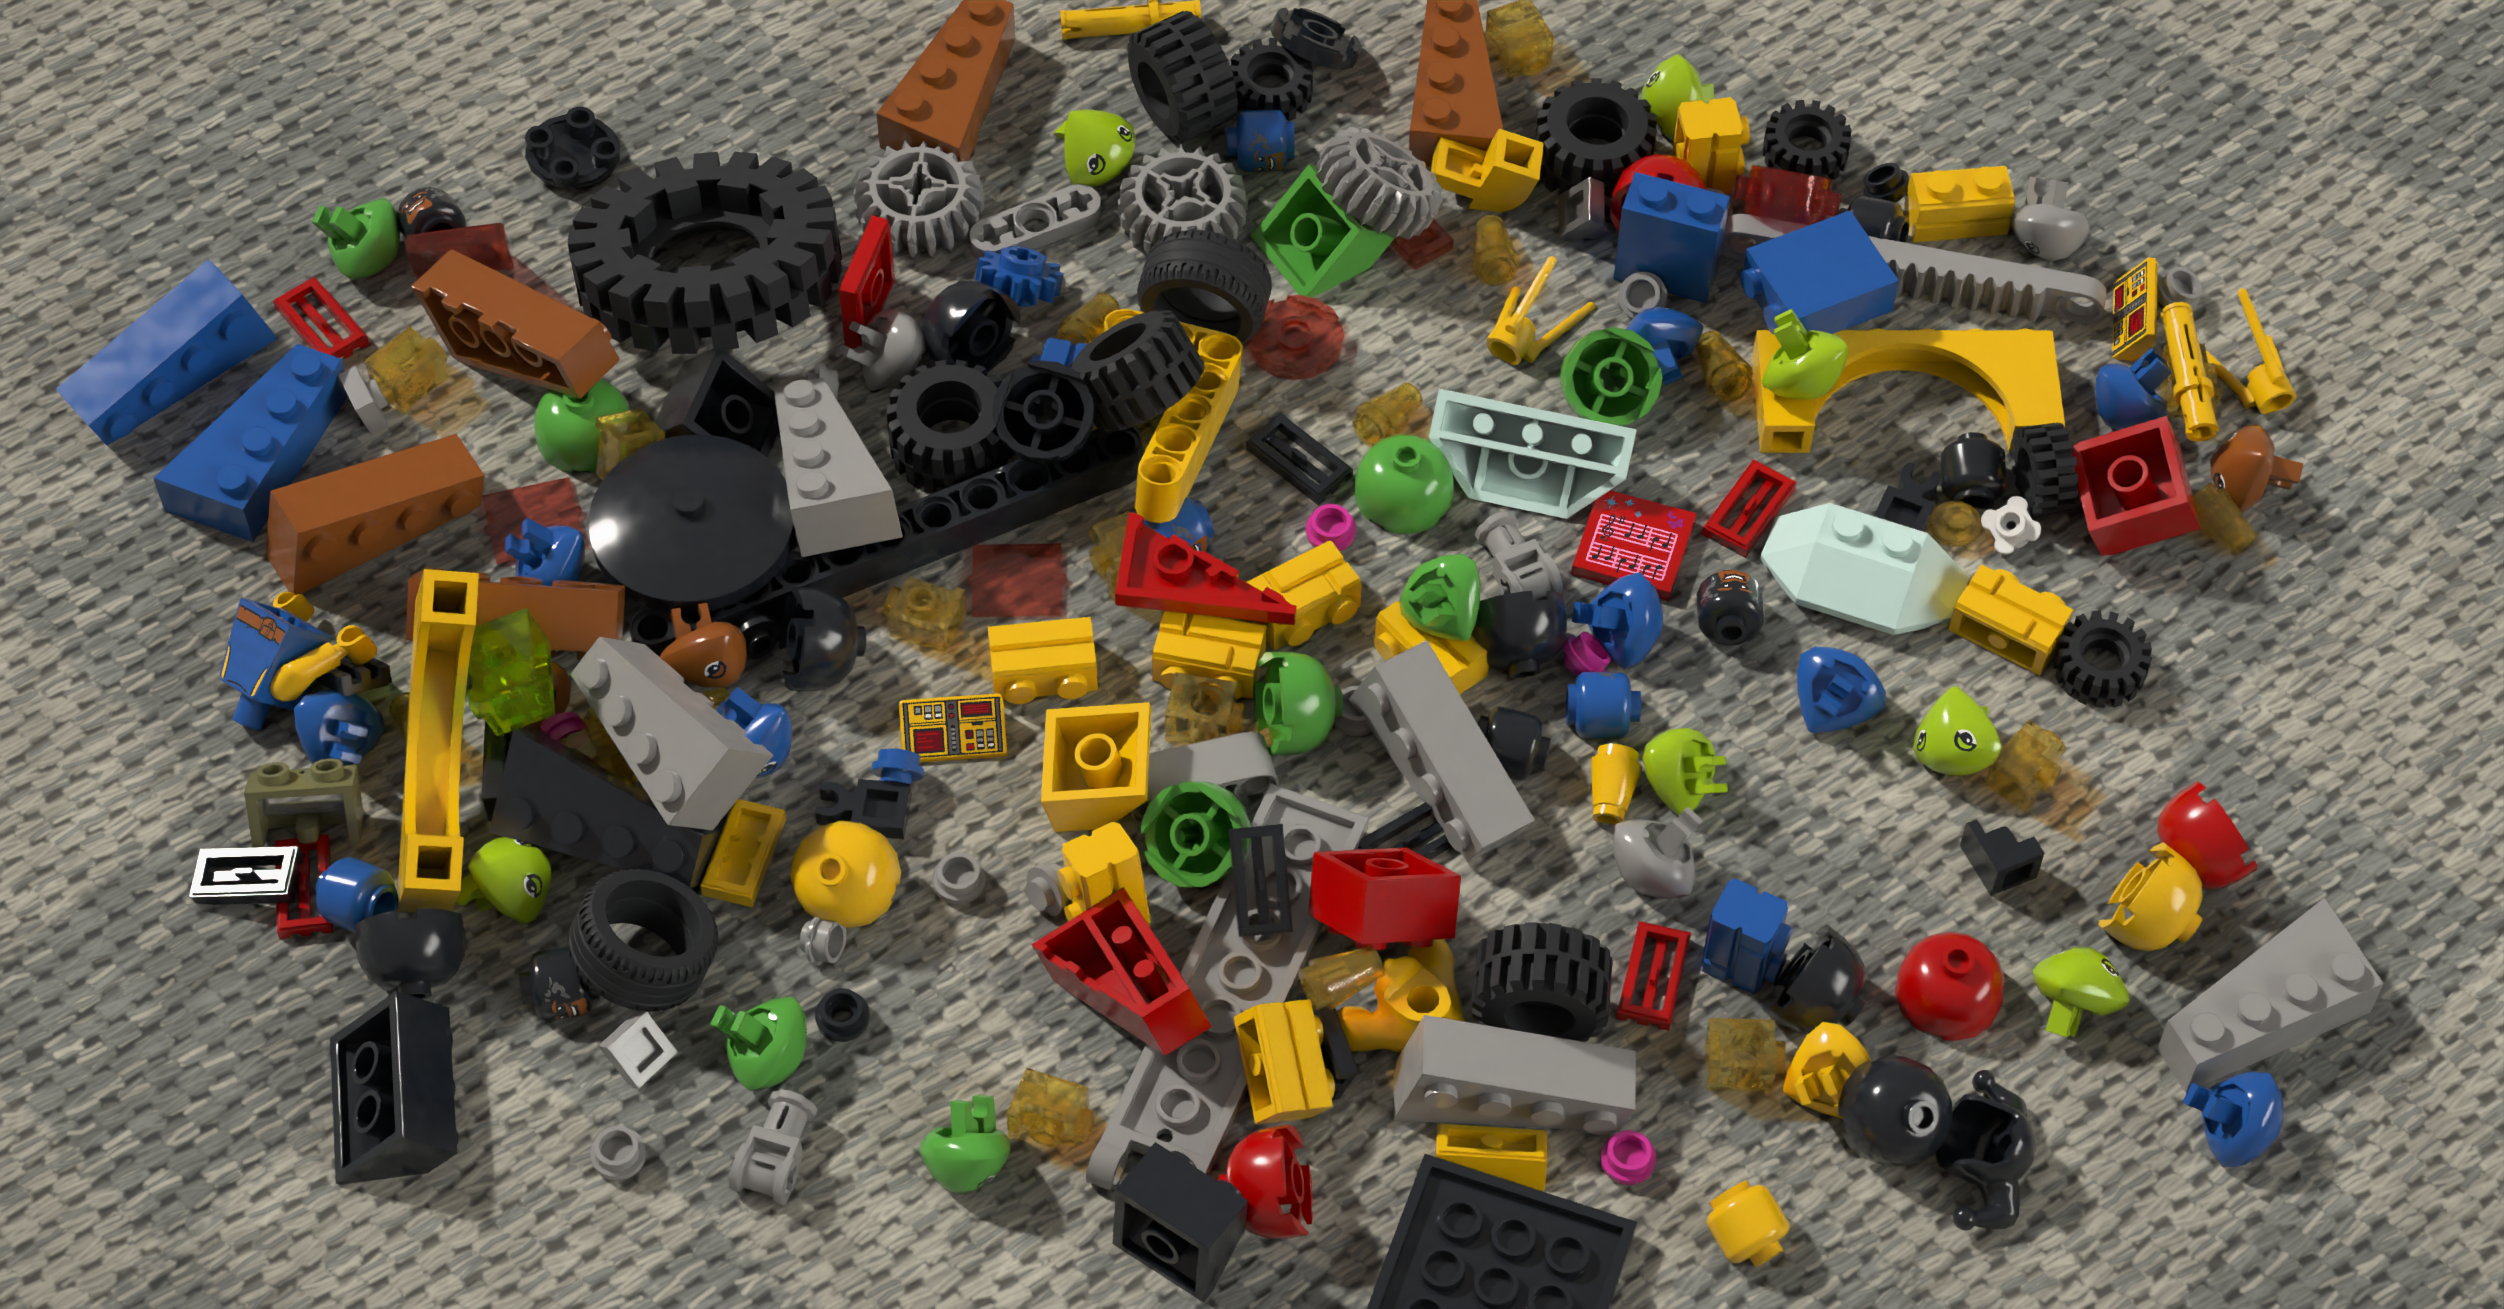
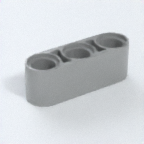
[1130,731,1279,824]

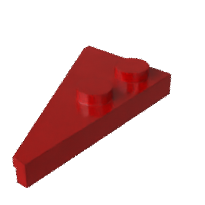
[1115,512,1297,626]

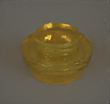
[1930,501,1982,547]

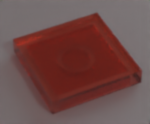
[405,222,515,280]

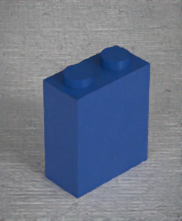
[1613,172,1730,303]
[1740,210,1899,334]

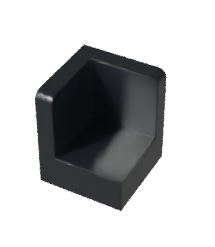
[1960,819,2045,896]

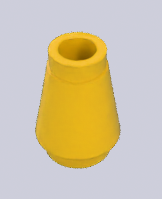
[1591,744,1643,825]

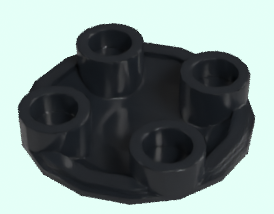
[525,107,620,189]

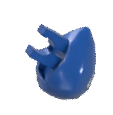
[1626,307,1704,386]
[2095,347,2172,431]
[505,518,585,586]
[1572,572,1663,669]
[1797,646,1886,733]
[716,687,793,779]
[294,690,385,766]
[2183,1072,2284,1168]

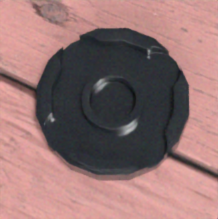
[1270,7,1363,70]

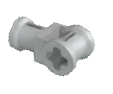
[1475,511,1563,600]
[729,1089,817,1205]

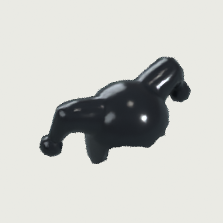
[1936,1070,2036,1231]

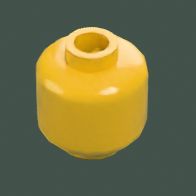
[1706,1180,1790,1268]

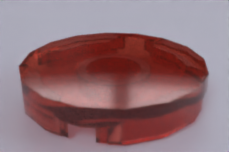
[1247,295,1344,380]

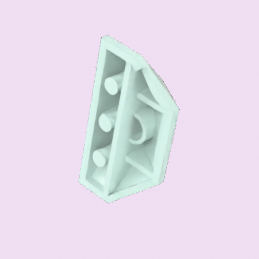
[1429,389,1637,519]
[1760,503,1970,635]

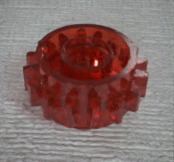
[1734,165,1842,225]

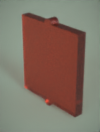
[482,477,582,564]
[967,543,1067,617]

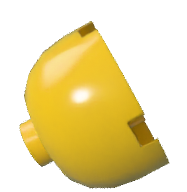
[790,821,901,929]
[2098,842,2203,952]

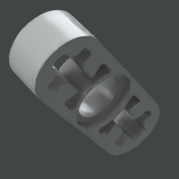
[970,184,1101,260]

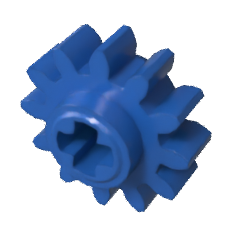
[975,246,1064,307]

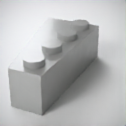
[774,377,903,557]
[570,637,773,830]
[1349,640,1535,863]
[2157,898,2384,1093]
[1393,1015,1636,1135]

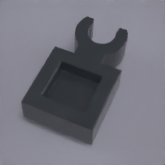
[1874,463,1940,532]
[815,779,912,840]

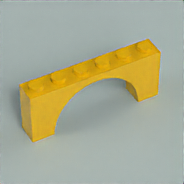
[1752,328,2065,453]
[396,569,479,912]

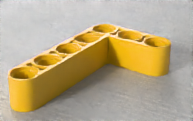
[1103,309,1243,523]

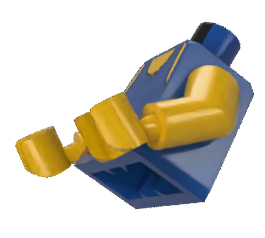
[220,592,377,730]

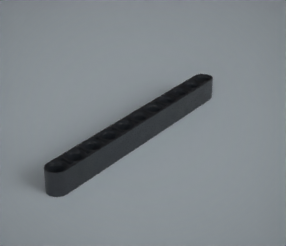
[629,426,1143,656]

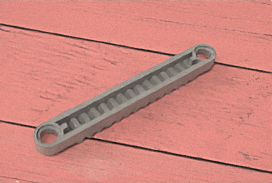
[1721,214,2106,324]

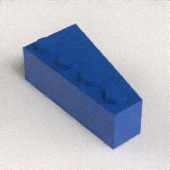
[55,259,278,446]
[153,344,348,542]

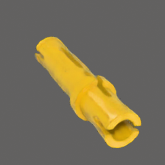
[1060,0,1201,40]
[2160,302,2219,442]

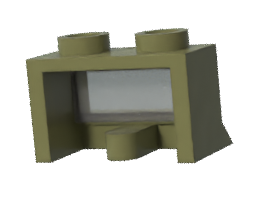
[244,758,365,848]

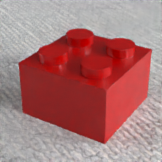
[2072,416,2201,556]
[1308,847,1461,950]

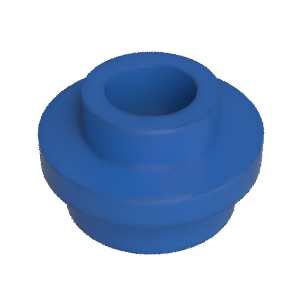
[871,748,924,784]

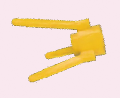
[1486,256,1596,366]
[2200,288,2296,414]

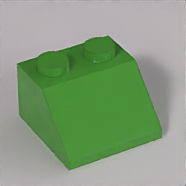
[1251,164,1394,301]

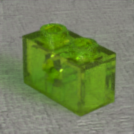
[467,607,555,736]

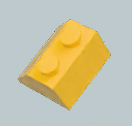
[1041,702,1152,832]

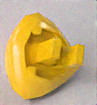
[1783,1022,1872,1118]

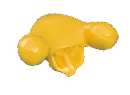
[1337,939,1465,1053]

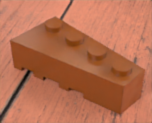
[876,0,1016,162]
[1409,0,1503,167]
[411,249,620,398]
[266,434,484,595]
[406,567,625,660]

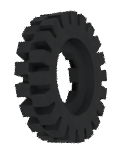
[568,152,842,354]

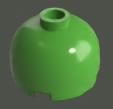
[1559,327,1663,426]
[534,379,635,473]
[1355,434,1454,534]
[1254,652,1343,756]
[1141,781,1250,887]

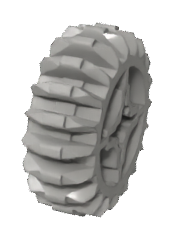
[1316,127,1443,239]
[854,141,984,260]
[1118,145,1248,255]

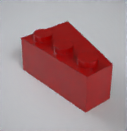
[1031,887,1212,1056]

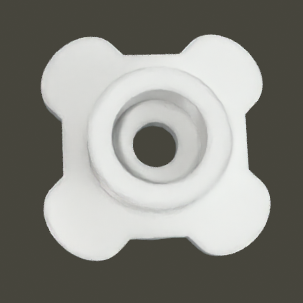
[1981,496,2041,555]

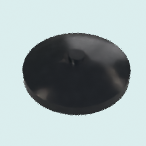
[588,434,795,613]

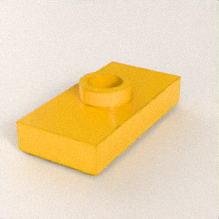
[700,799,787,908]

